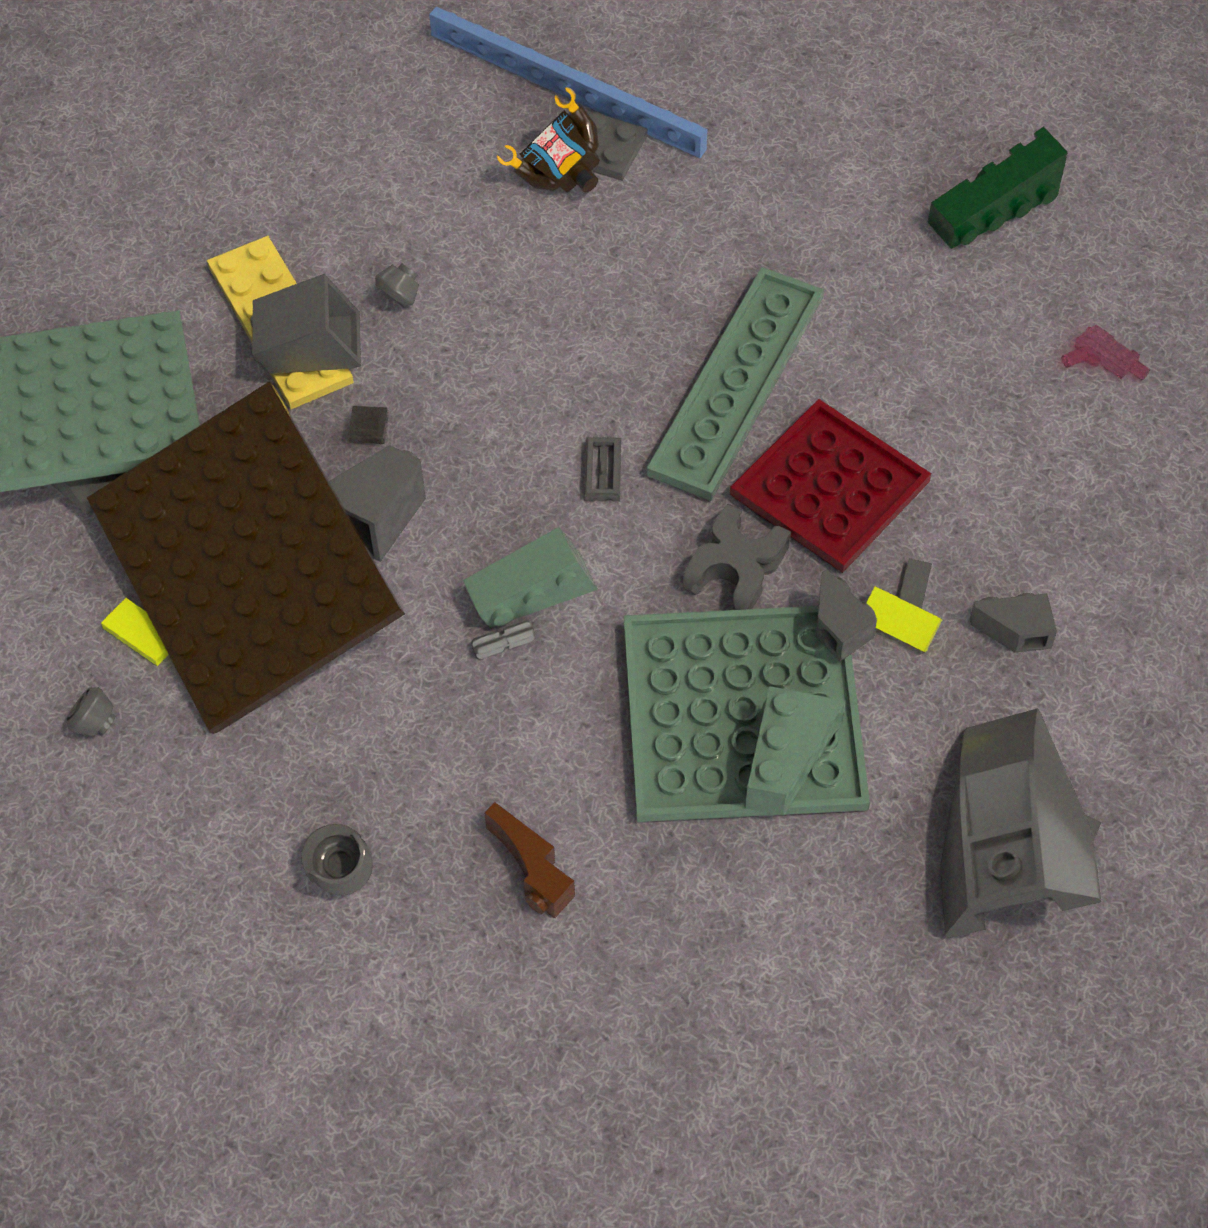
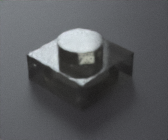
[348,406,389,444]

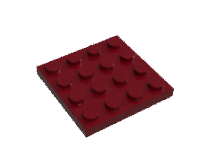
[730,399,932,573]

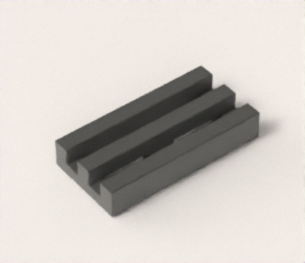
[584,437,621,502]

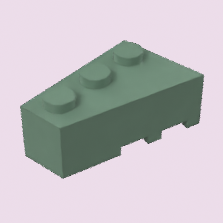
[463,527,598,628]
[745,686,846,816]

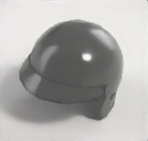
[301,824,373,895]

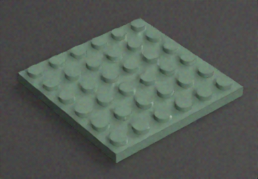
[0,310,200,492]
[624,606,870,822]

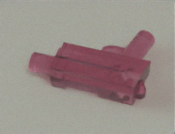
[1061,325,1150,380]

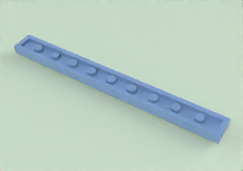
[429,7,707,158]

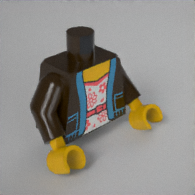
[497,87,600,193]

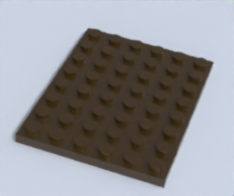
[87,381,405,734]

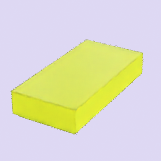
[866,586,942,652]
[101,598,169,666]

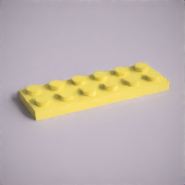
[207,236,354,409]

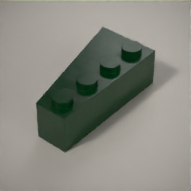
[928,126,1068,249]

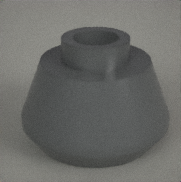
[375,263,419,307]
[66,687,116,736]

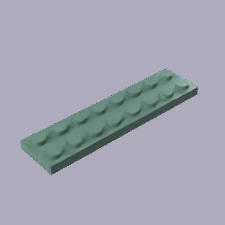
[647,267,824,501]

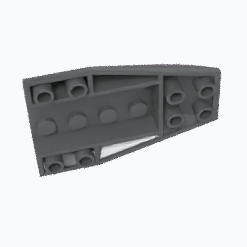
[940,708,1102,938]

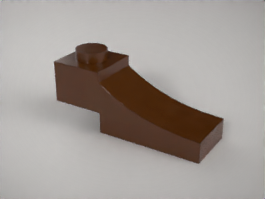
[484,802,575,918]

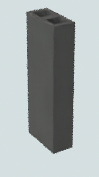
[900,558,932,609]

